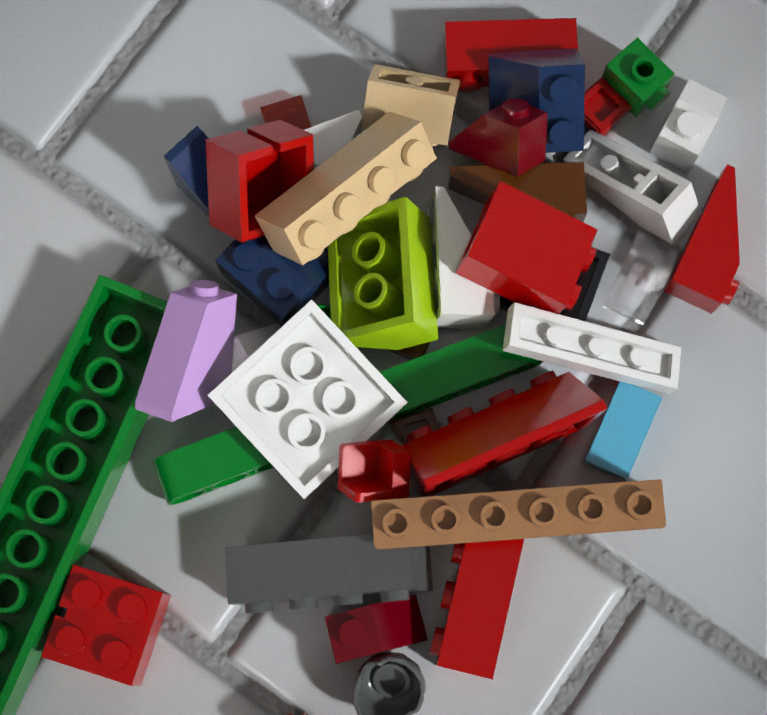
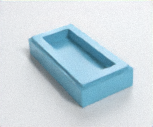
[583,381,663,481]

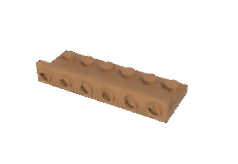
[371,479,666,550]

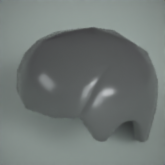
[352,652,426,715]

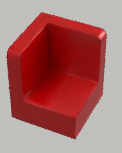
[338,439,411,503]

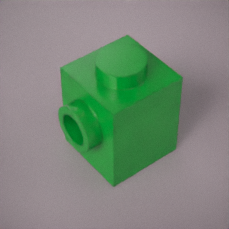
[602,37,675,117]

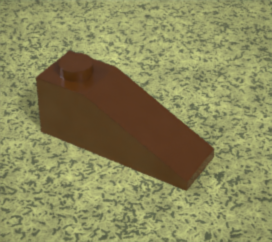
[448,162,587,222]

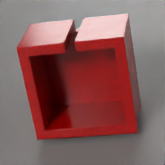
[205,120,314,243]
[41,564,171,686]

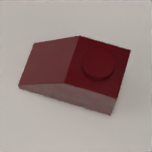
[449,99,548,177]
[325,595,428,664]

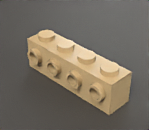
[255,112,437,265]

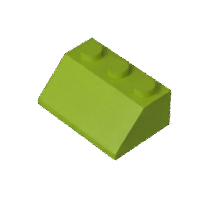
[328,197,439,350]

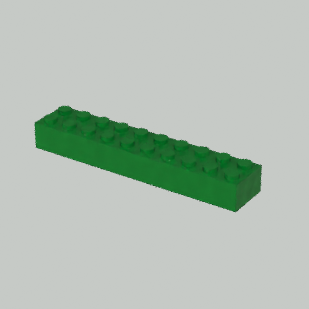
[0,274,168,715]

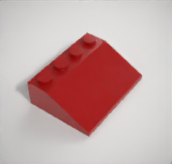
[401,370,608,497]

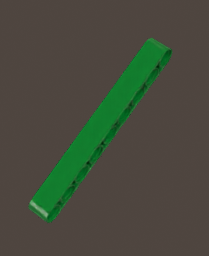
[152,324,544,505]

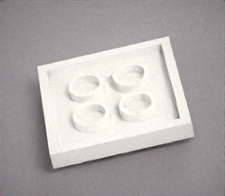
[208,300,408,499]

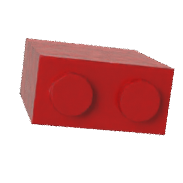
[455,181,598,314]

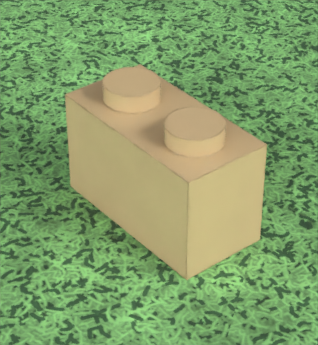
[361,64,460,146]

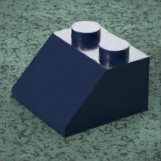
[488,48,585,153]
[215,235,329,327]

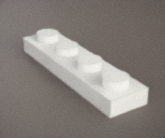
[502,303,681,394]

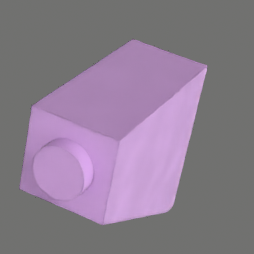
[135,280,237,422]

